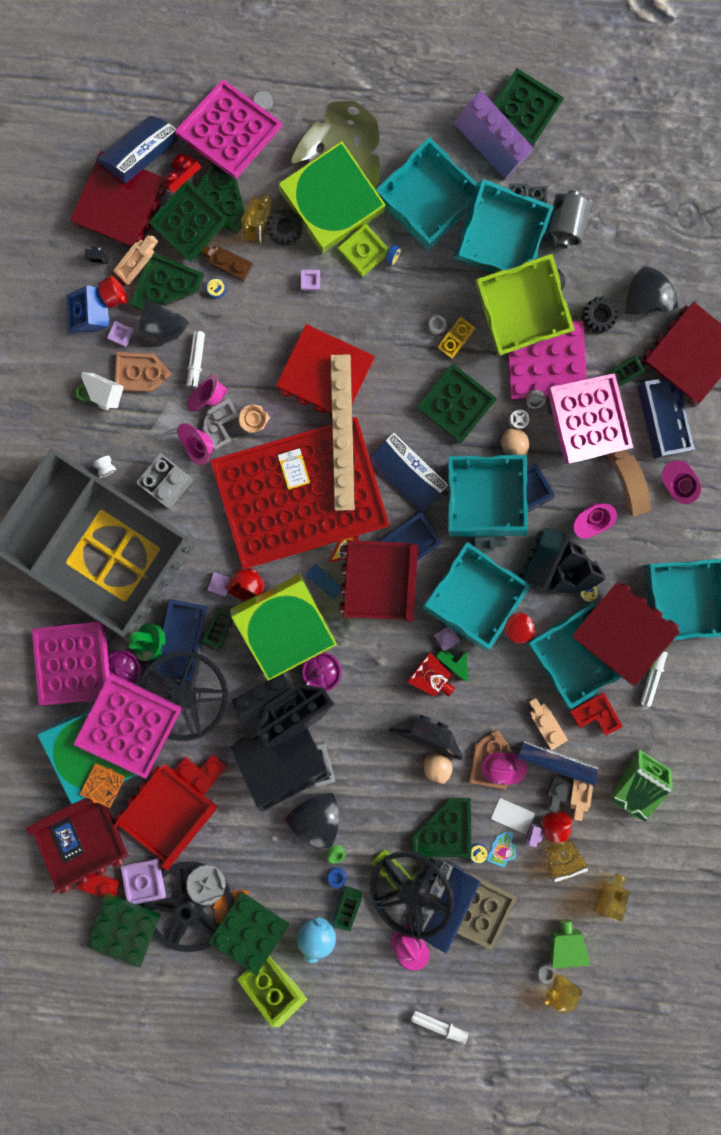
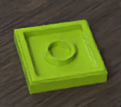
[337,223,389,278]

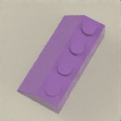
[454,91,533,179]

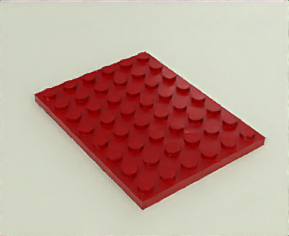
[211,417,390,570]

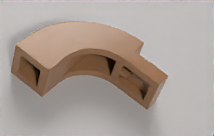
[607,449,651,517]

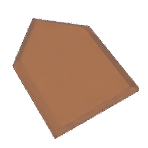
[114,352,172,392]
[469,729,513,790]

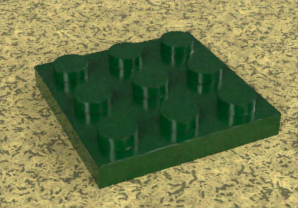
[493,68,564,147]
[149,180,229,263]
[417,363,497,444]
[208,891,290,975]
[86,893,161,968]

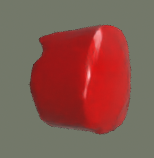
[97,275,127,308]
[504,612,535,643]
[541,811,573,843]

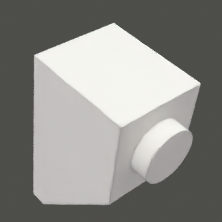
[81,372,124,410]

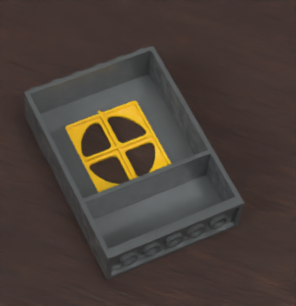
[0,448,194,637]

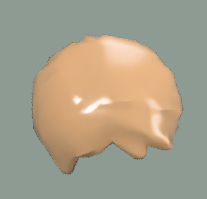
[238,404,270,433]
[501,428,529,455]
[424,751,452,784]

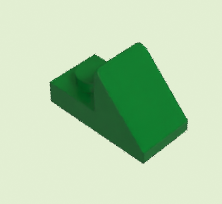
[435,650,468,682]

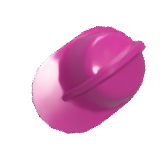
[187,374,227,412]
[177,423,213,465]
[662,460,702,504]
[573,503,617,539]
[481,753,527,784]
[391,926,430,971]

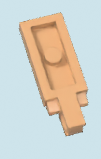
[113,235,158,285]
[528,697,568,750]
[570,779,593,821]

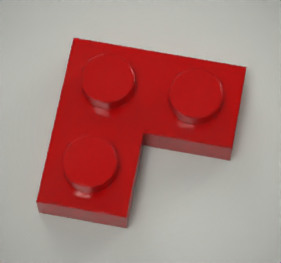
[162,153,201,193]
[569,692,623,736]
[174,754,228,795]
[76,874,120,898]

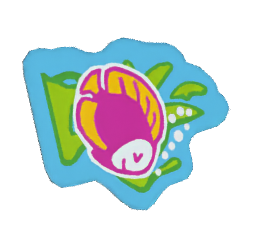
[487,831,517,867]

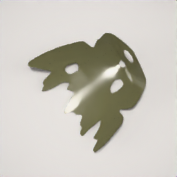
[291,101,380,190]

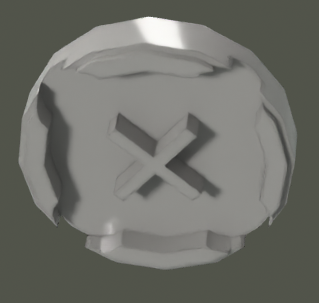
[186,864,226,905]

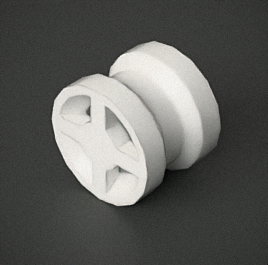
[508,409,529,430]
[92,456,116,478]

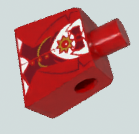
[407,652,455,697]

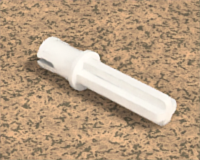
[186,331,205,389]
[640,652,668,707]
[411,1011,468,1045]

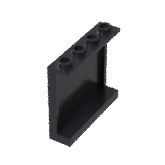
[230,728,332,812]

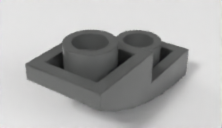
[509,183,548,203]

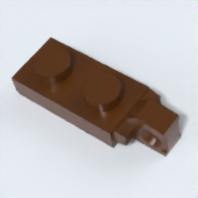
[201,245,253,281]

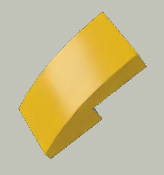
[437,316,476,359]

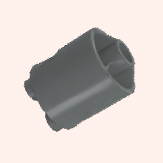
[545,190,593,249]

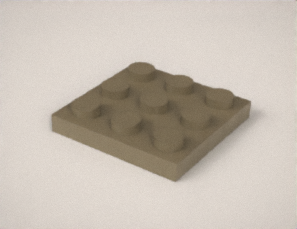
[457,871,517,950]

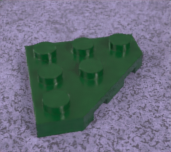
[197,163,247,234]
[129,253,205,311]
[413,797,472,858]

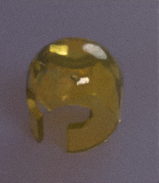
[544,974,583,1014]

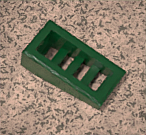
[602,355,646,388]
[202,607,233,652]
[332,886,363,931]

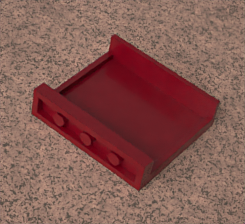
[70,151,167,247]
[642,302,721,407]
[339,540,418,622]
[572,582,681,687]
[26,797,129,895]

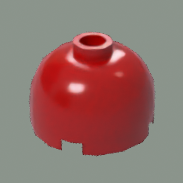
[225,568,265,602]

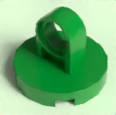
[126,623,165,662]

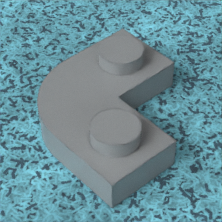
[203,398,239,451]

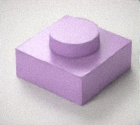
[301,270,320,291]
[107,321,134,347]
[208,572,230,597]
[434,626,460,651]
[526,823,543,847]

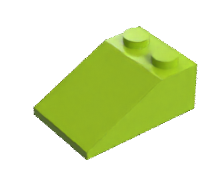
[237,956,308,1027]

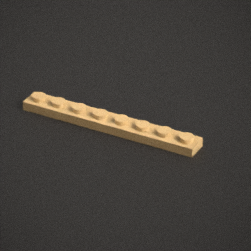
[331,355,355,511]

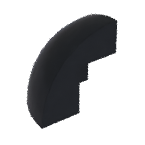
[625,266,678,314]
[139,299,189,347]
[551,540,606,593]
[285,793,339,848]

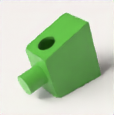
[549,919,590,969]

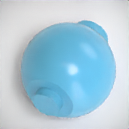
[297,918,336,963]

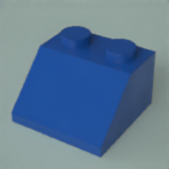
[67,285,110,333]

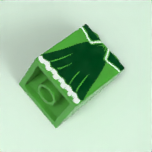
[612,750,673,822]

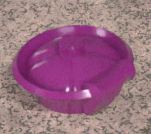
[108,650,141,685]
[301,652,342,692]

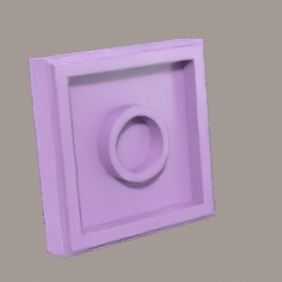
[120,858,166,904]

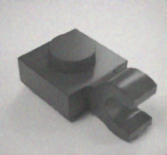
[474,536,508,552]
[547,776,573,813]

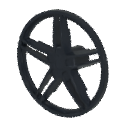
[139,651,228,741]
[370,851,454,939]
[145,861,234,952]

